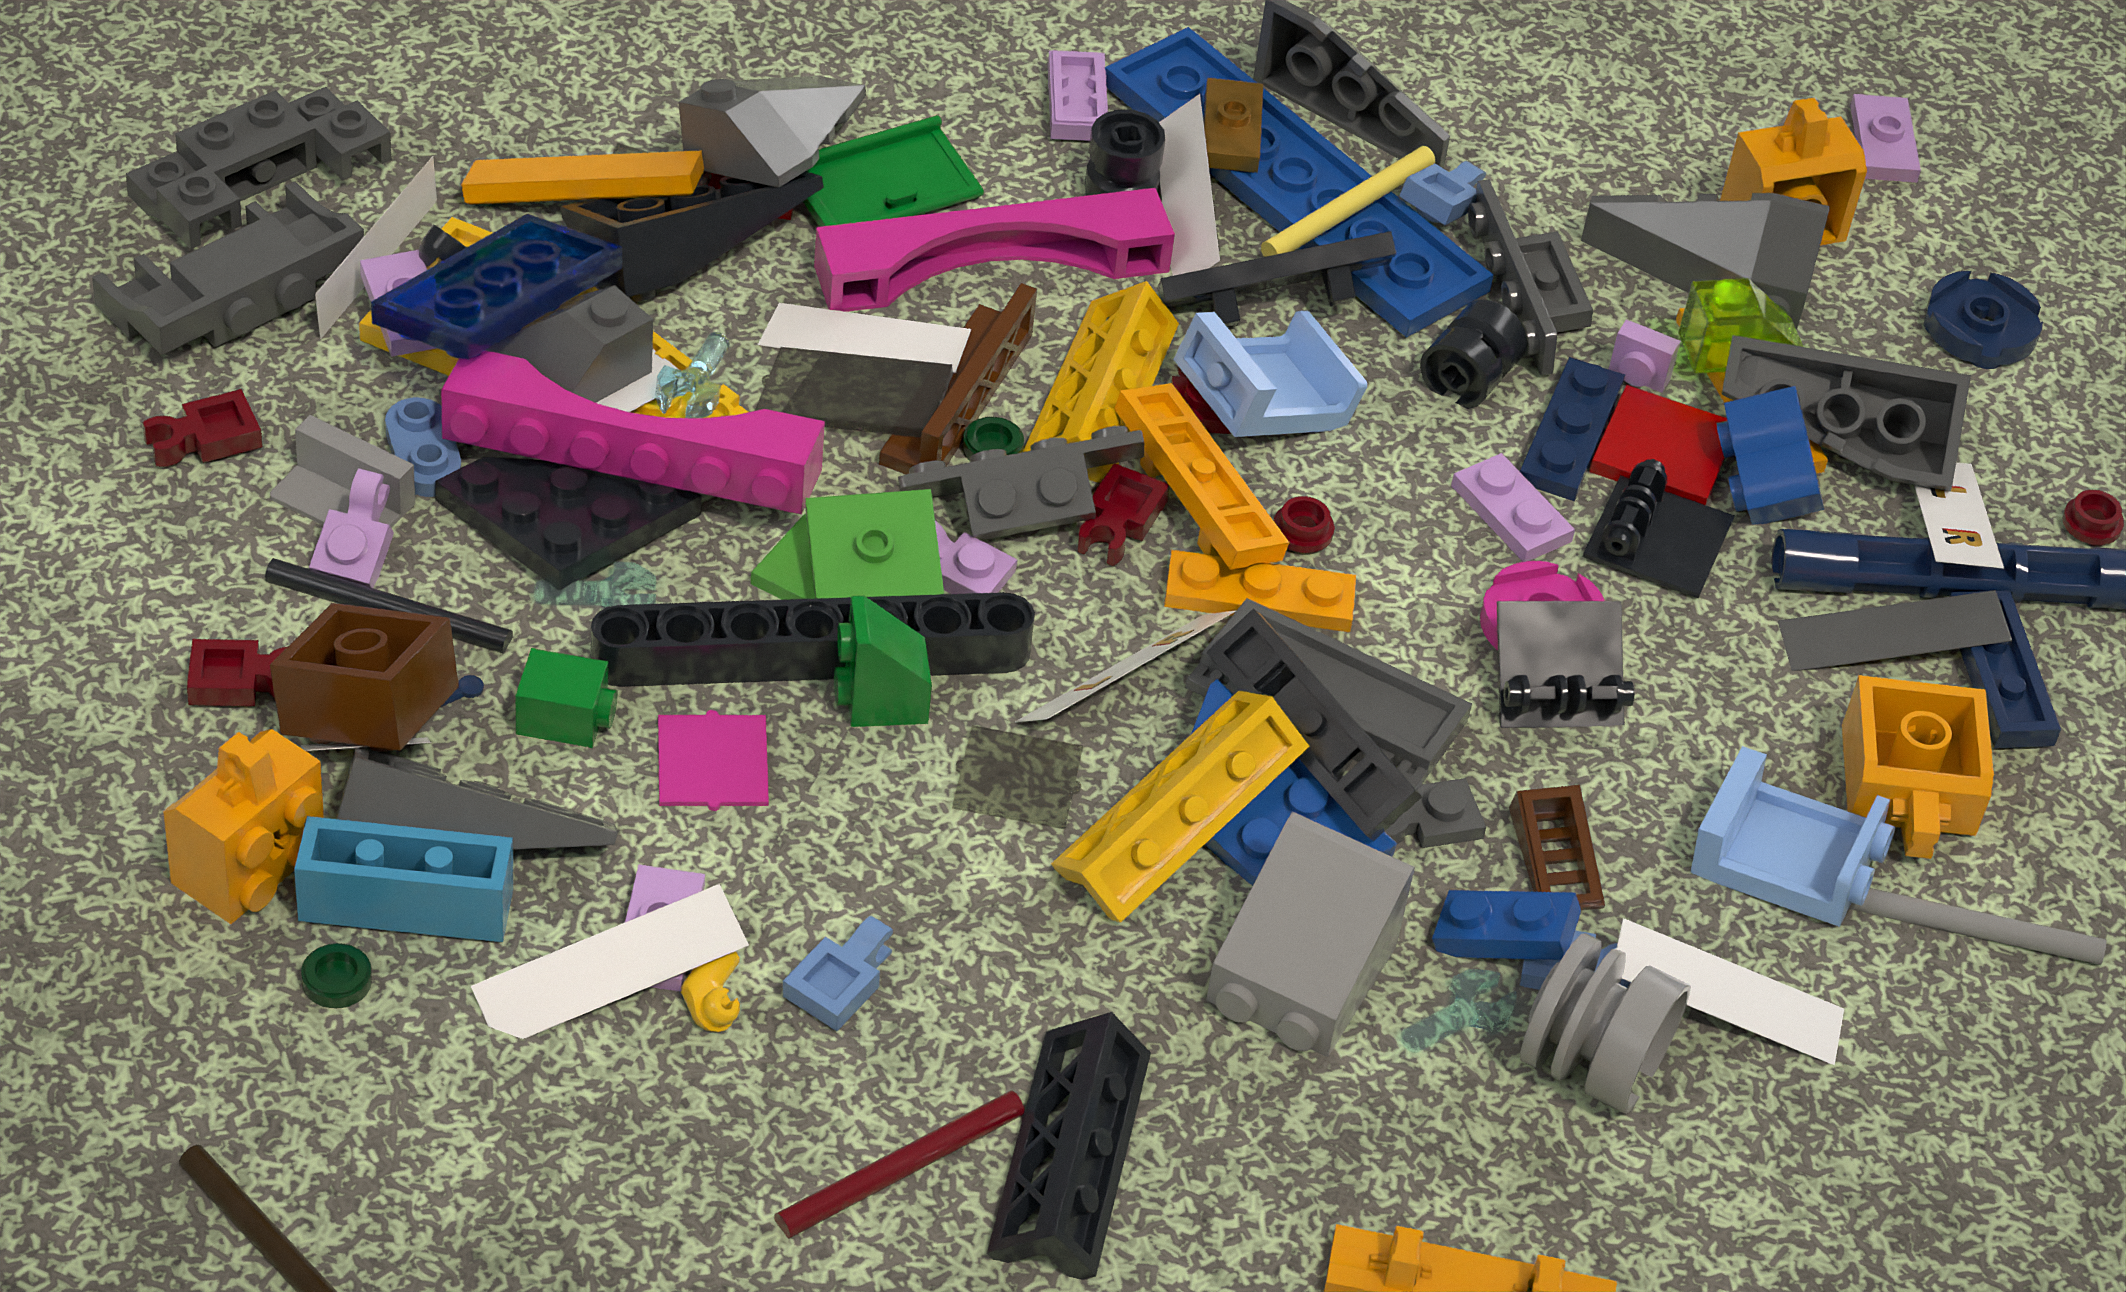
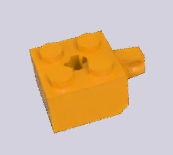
[1720,98,1867,246]
[1842,675,1994,859]
[163,729,324,924]

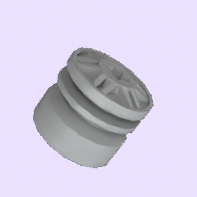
[1520,933,1691,1114]

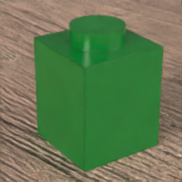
[515,648,618,748]

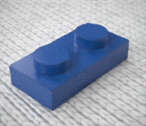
[1432,890,1581,960]

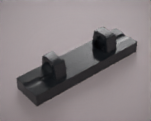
[1157,231,1396,328]
[1206,608,1422,841]

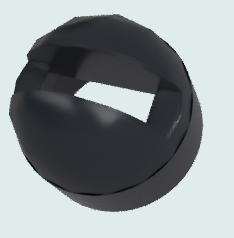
[419,224,473,277]

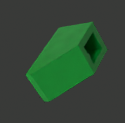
[834,595,932,727]

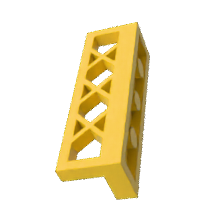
[1023,281,1179,483]
[1051,691,1310,923]

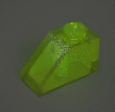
[1678,278,1804,373]

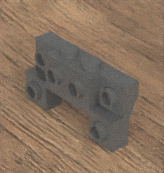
[126,87,391,249]
[92,181,364,355]

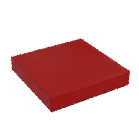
[1589,385,1727,505]

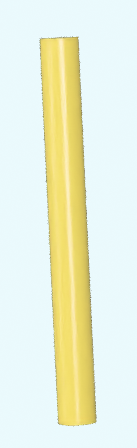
[1261,146,1435,257]

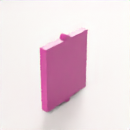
[658,710,769,811]

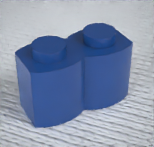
[1716,386,1824,525]

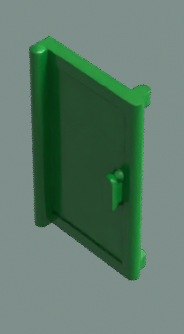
[803,115,984,227]

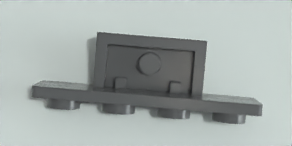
[1468,179,1593,376]
[898,426,1145,540]

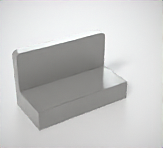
[270,415,415,528]

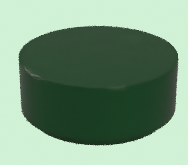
[963,417,1024,461]
[301,943,372,1009]

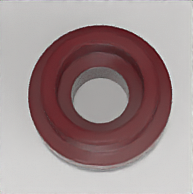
[2062,490,2124,545]
[1274,496,1335,553]

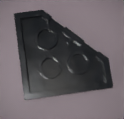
[435,457,702,590]

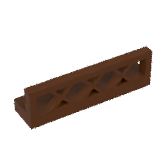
[879,283,1037,475]

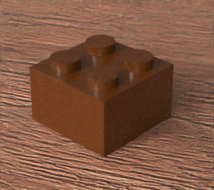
[270,603,459,752]

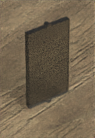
[755,347,953,438]

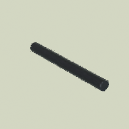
[265,558,513,654]

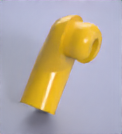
[681,951,740,1032]

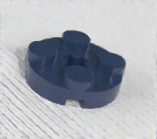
[1923,271,2043,369]

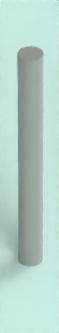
[1849,888,2107,965]

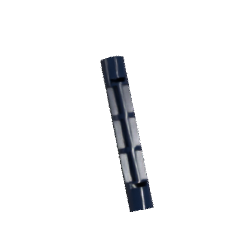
[1771,529,2126,610]

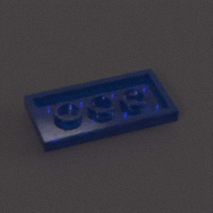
[371,214,622,360]

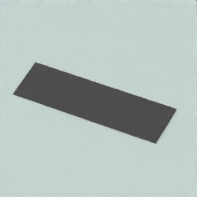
[1778,590,2012,671]

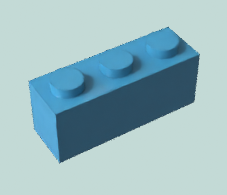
[294,816,513,942]

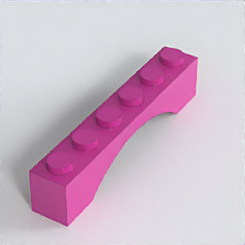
[814,188,1175,312]
[441,347,825,515]

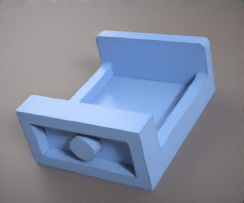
[1173,311,1367,437]
[1691,746,1895,927]

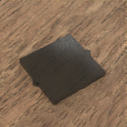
[952,725,1083,829]

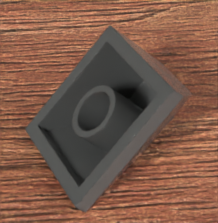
[479,285,653,403]

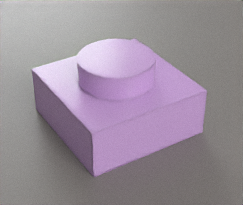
[1609,319,1681,393]

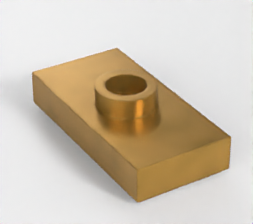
[1203,78,1263,173]

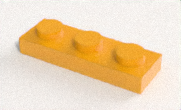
[1164,550,1356,632]

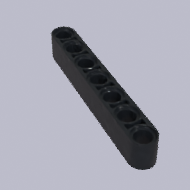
[590,592,1035,687]

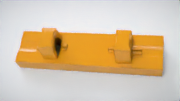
[1114,383,1289,570]
[1324,1224,1617,1292]

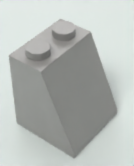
[1206,812,1415,1057]

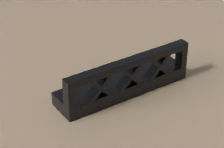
[987,1012,1151,1280]

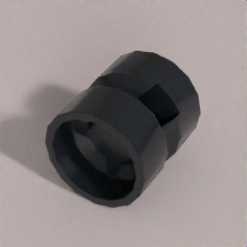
[1084,109,1165,196]
[1420,299,1528,409]

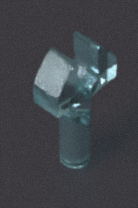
[655,332,730,418]
[533,562,656,608]
[1401,969,1517,1053]

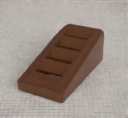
[1509,785,1605,910]

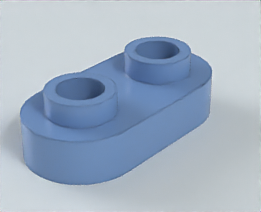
[385,397,461,497]

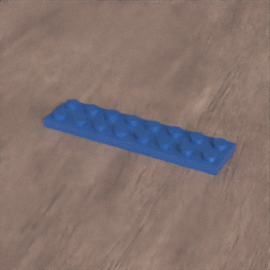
[1105,27,1494,338]

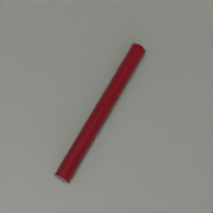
[774,1090,1025,1239]

